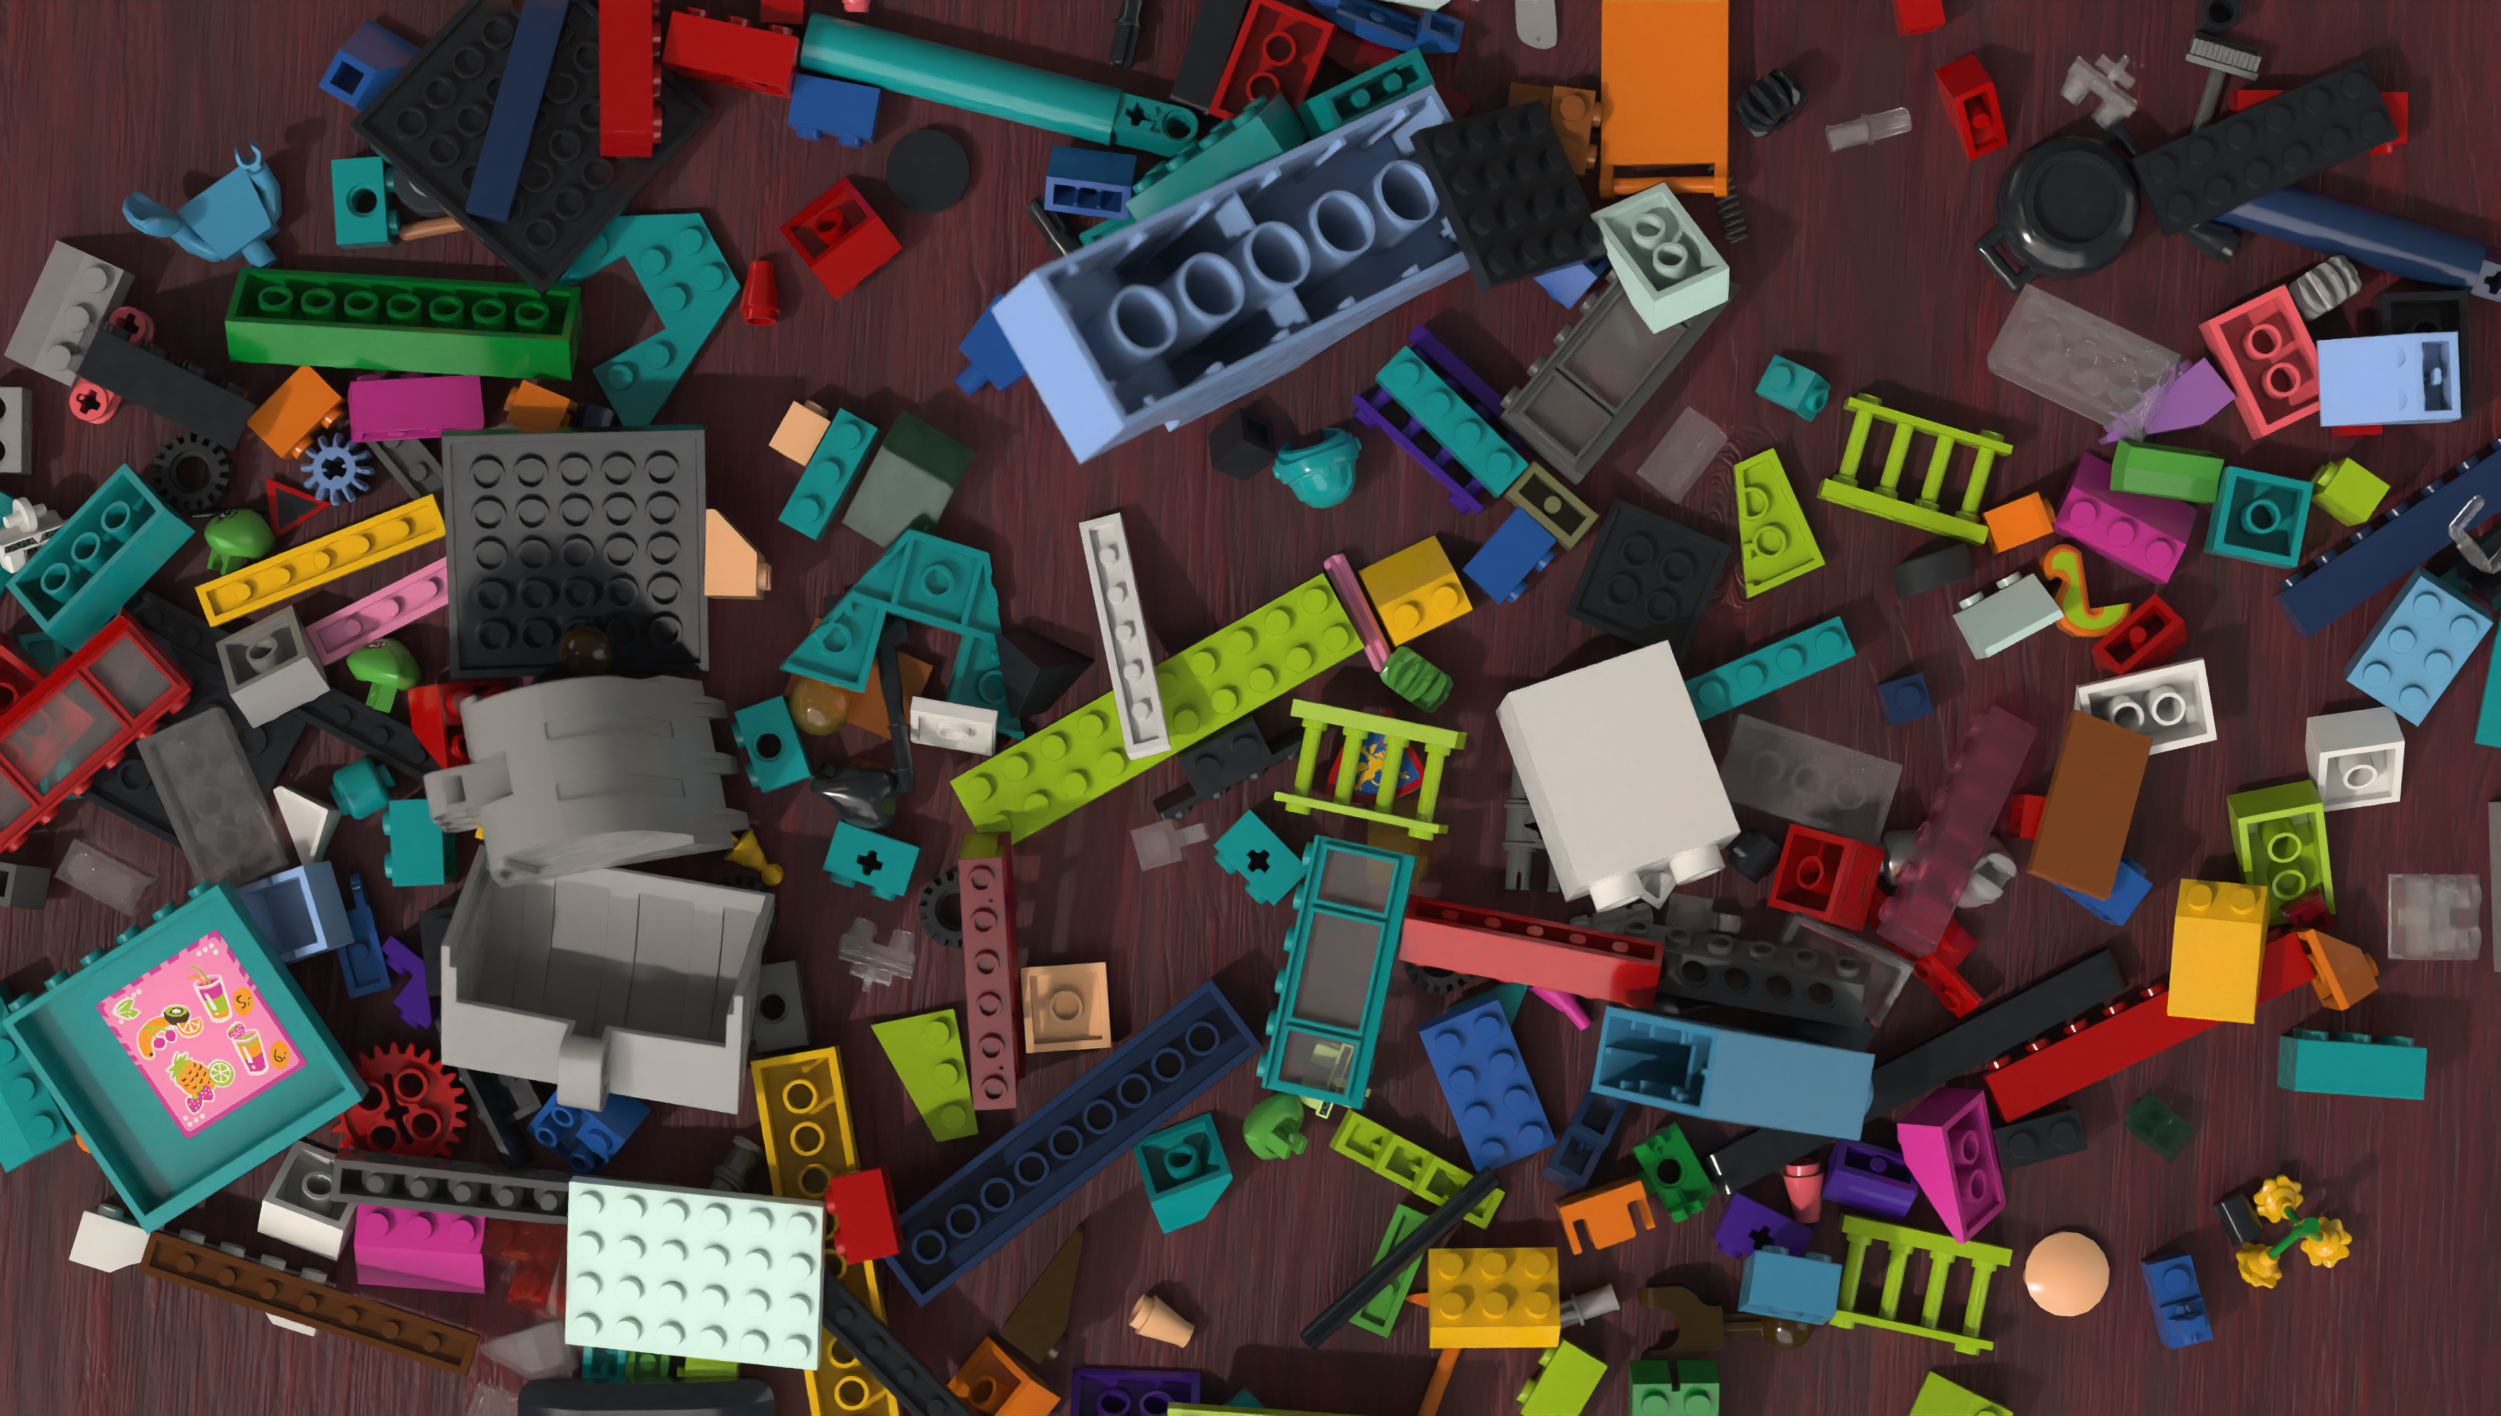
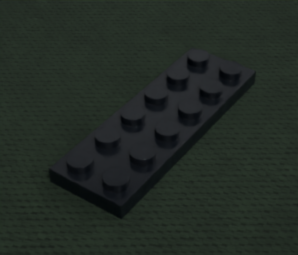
[2129,60,2399,240]

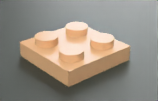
[1021,962,1112,1053]

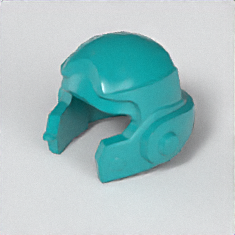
[1272,427,1362,509]

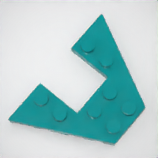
[554,213,742,426]
[780,529,1025,740]

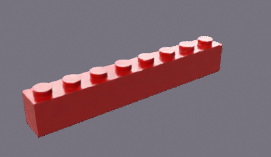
[1979,927,2316,1123]

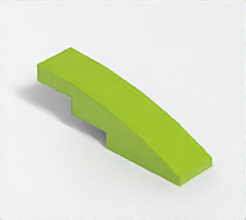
[1329,1109,1505,1230]

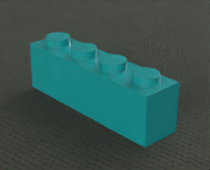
[1375,345,1529,499]
[1684,616,1856,722]

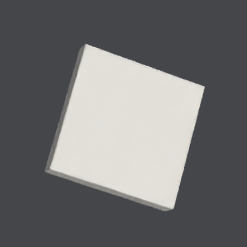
[910,696,998,756]

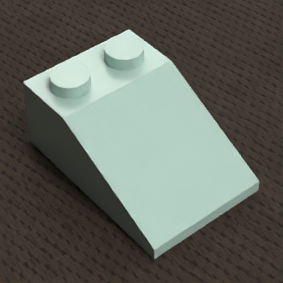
[1590,182,1729,334]

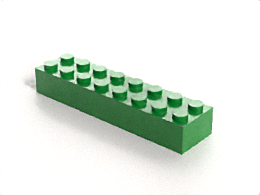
[225,267,583,381]

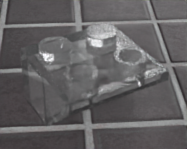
[2388,874,2482,961]

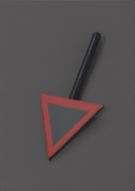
[189,477,332,539]

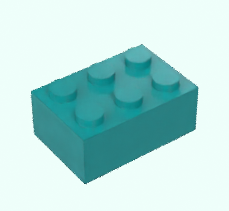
[2277,1028,2427,1100]

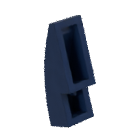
[1540,1074,1630,1195]

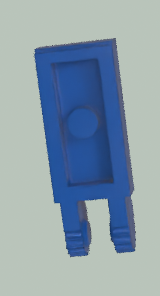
[337,873,394,998]

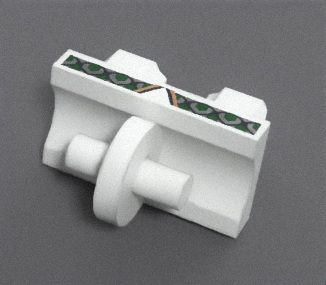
[0,497,69,573]

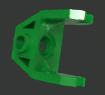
[1630,1122,1716,1223]

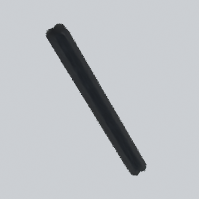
[1300,1167,1501,1350]

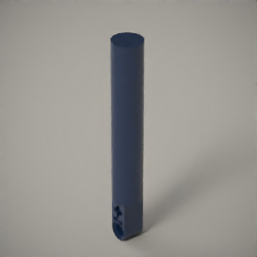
[2212,184,2501,303]

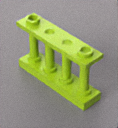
[1816,393,2013,546]
[1274,699,1467,840]
[1829,1212,2013,1356]

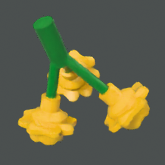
[2236,1174,2352,1288]

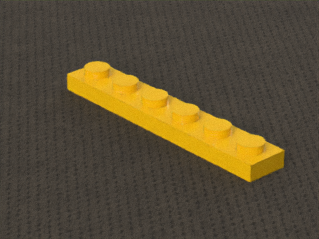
[195,494,445,627]

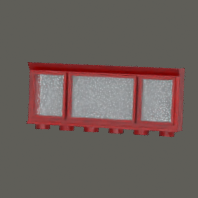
[0,606,193,853]

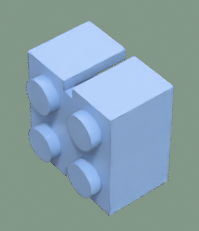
[234,861,355,966]

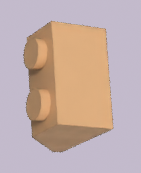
[704,509,772,600]

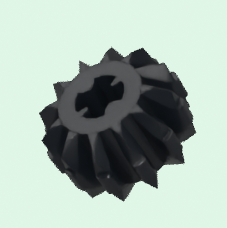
[1734,68,1808,138]

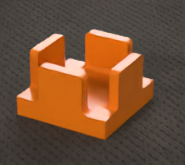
[1554,1174,1656,1255]

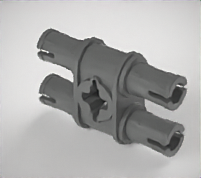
[1501,762,1563,894]

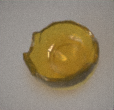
[788,676,853,736]

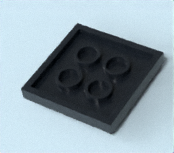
[1564,497,1732,664]

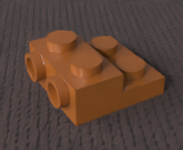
[1507,82,1603,179]

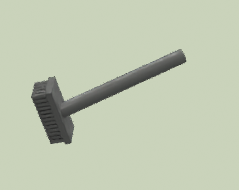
[2184,30,2262,134]

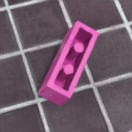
[347,372,485,443]

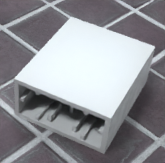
[1496,640,1741,912]

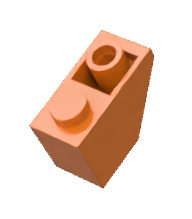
[1978,492,2056,555]

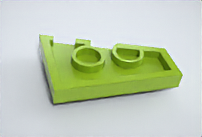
[1733,448,1825,599]
[870,1008,980,1142]

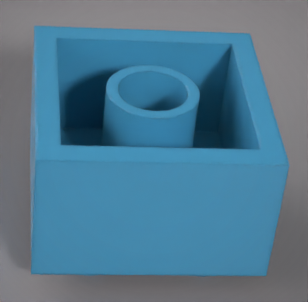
[1738,1245,1842,1325]

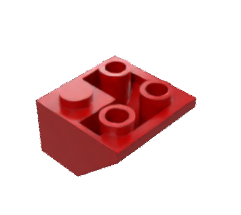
[407,678,508,770]

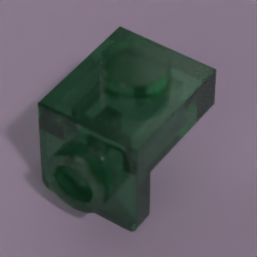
[2123,1092,2197,1164]

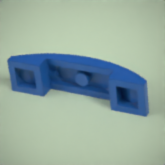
[1307,0,1464,54]

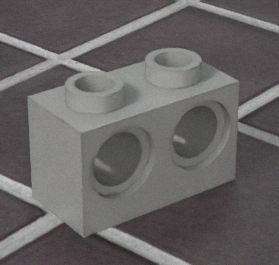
[0,387,32,475]

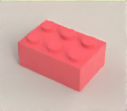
[2198,284,2320,440]

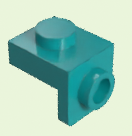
[1755,355,1830,422]

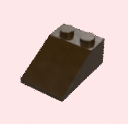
[998,1223,1086,1365]

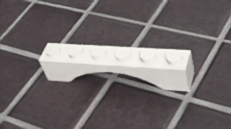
[69,1203,337,1337]

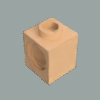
[769,399,832,468]

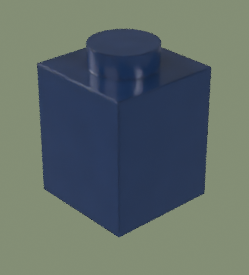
[1875,672,1934,726]

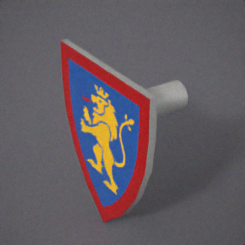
[1325,708,1425,804]

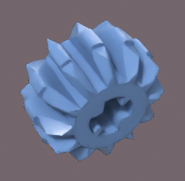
[301,433,375,506]

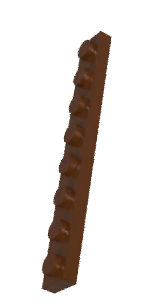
[138,1229,481,1377]

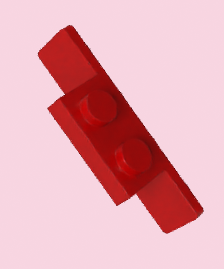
[1866,884,1983,1018]

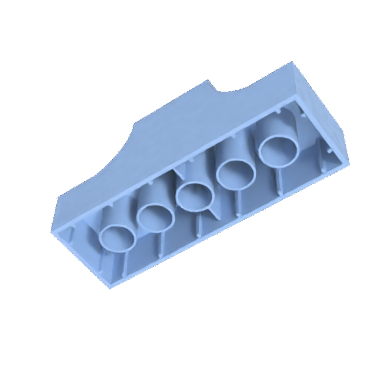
[991,84,1470,464]

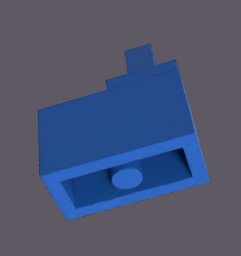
[2140,1250,2213,1349]

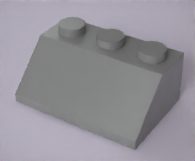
[4,240,135,388]

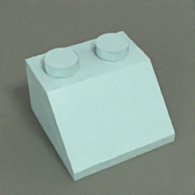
[1952,571,2064,660]

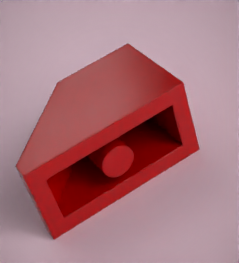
[1934,53,2008,161]

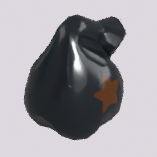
[808,758,899,829]

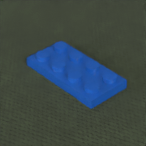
[1416,993,1556,1173]

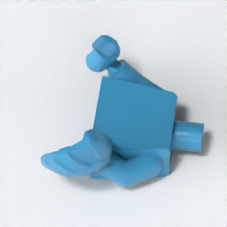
[123,140,282,269]

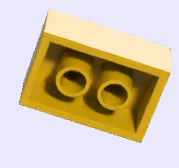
[1427,1247,1561,1348]

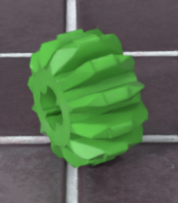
[1380,646,1453,713]

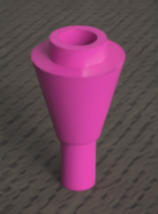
[1527,985,1593,1031]

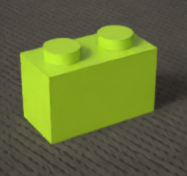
[2308,457,2390,527]
[1516,1336,1608,1416]

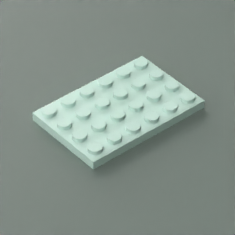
[565,1176,827,1371]

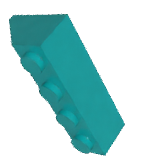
[0,983,76,1173]

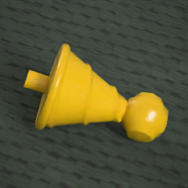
[723,828,784,886]

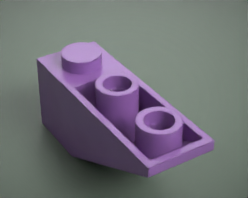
[2098,357,2236,445]

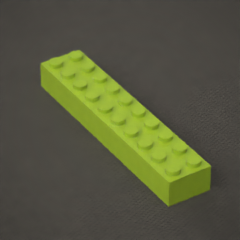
[950,573,1365,845]

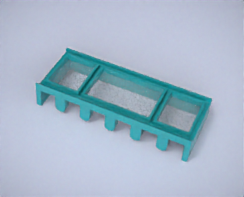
[1257,835,1420,1110]

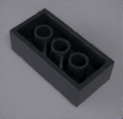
[66,319,256,451]

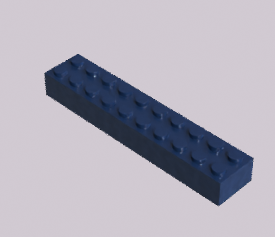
[883,977,1263,1307]

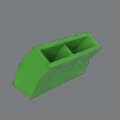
[2110,438,2224,503]

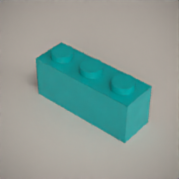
[1296,47,1436,140]
[778,408,881,543]

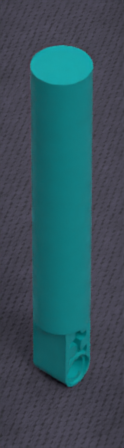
[800,12,1198,158]

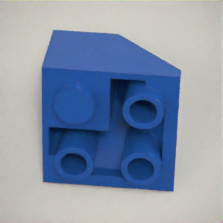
[318,19,421,112]
[526,1090,651,1175]

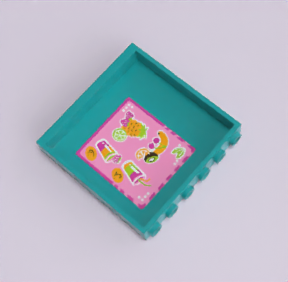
[1,877,369,1235]

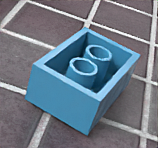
[2344,565,2493,726]

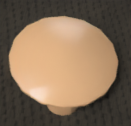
[2023,1231,2110,1316]

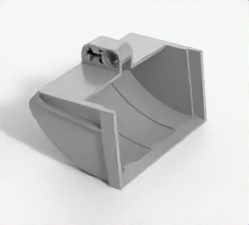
[441,845,775,1114]

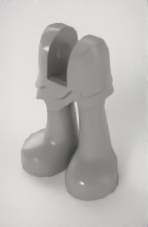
[1943,834,2017,908]

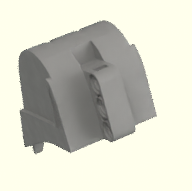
[423,675,750,888]

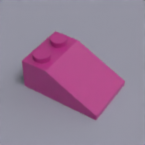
[1897,1087,2007,1243]

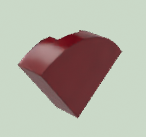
[2279,888,2337,932]

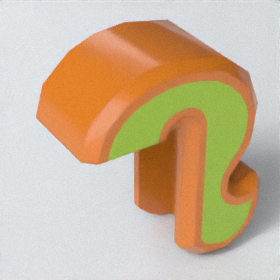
[2039,544,2132,638]

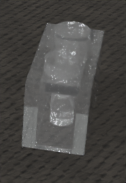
[54,838,161,916]

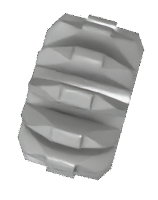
[2287,255,2362,321]

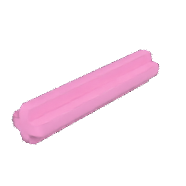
[1324,553,1391,672]

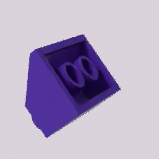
[1070,1368,1201,1416]

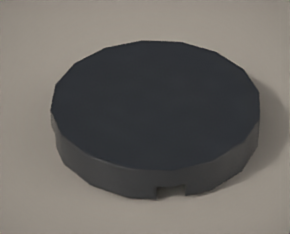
[886,129,970,215]

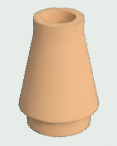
[1128,1294,1195,1348]

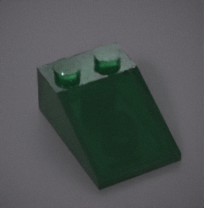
[842,410,979,549]

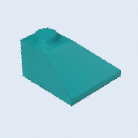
[1132,1112,1233,1234]

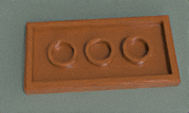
[2026,710,2153,901]

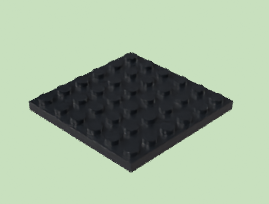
[349,0,714,297]
[442,424,709,679]

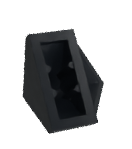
[995,630,1095,719]

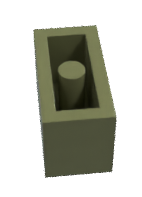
[1504,461,1599,551]

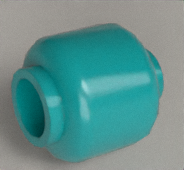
[329,757,396,820]

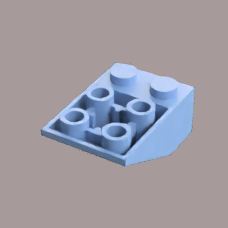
[2317,332,2461,427]

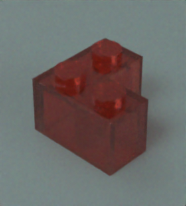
[480,1218,568,1322]

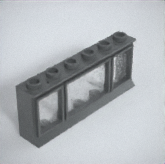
[1498,268,1742,485]

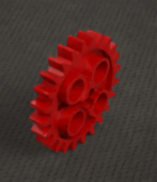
[331,1039,470,1158]

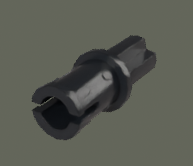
[1108,0,1148,69]
[1025,195,1082,259]

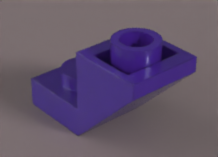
[381,935,438,1029]

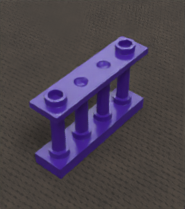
[1350,324,1534,516]

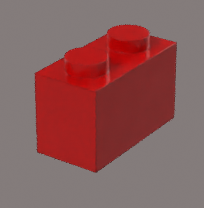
[2091,593,2187,679]

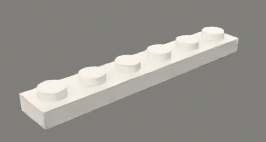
[1079,512,1172,760]

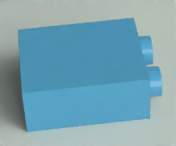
[1591,1006,1875,1141]

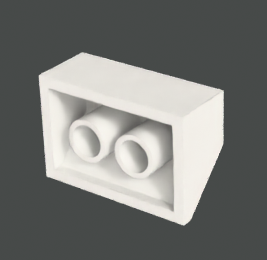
[2074,657,2217,755]

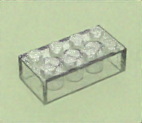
[1987,283,2181,443]
[136,707,293,889]
[1717,713,1903,847]

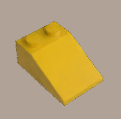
[2167,878,2270,1024]

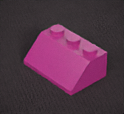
[2051,452,2198,585]
[354,1204,493,1294]

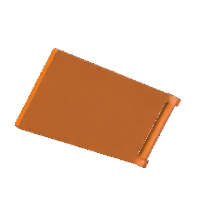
[1599,0,1729,199]

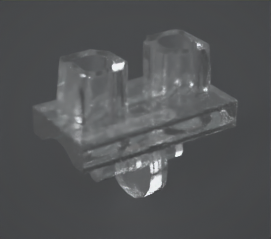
[2060,54,2138,129]
[838,918,916,993]

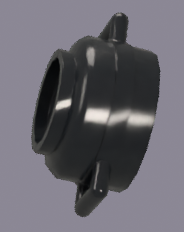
[1974,122,2148,294]

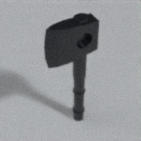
[823,594,917,795]

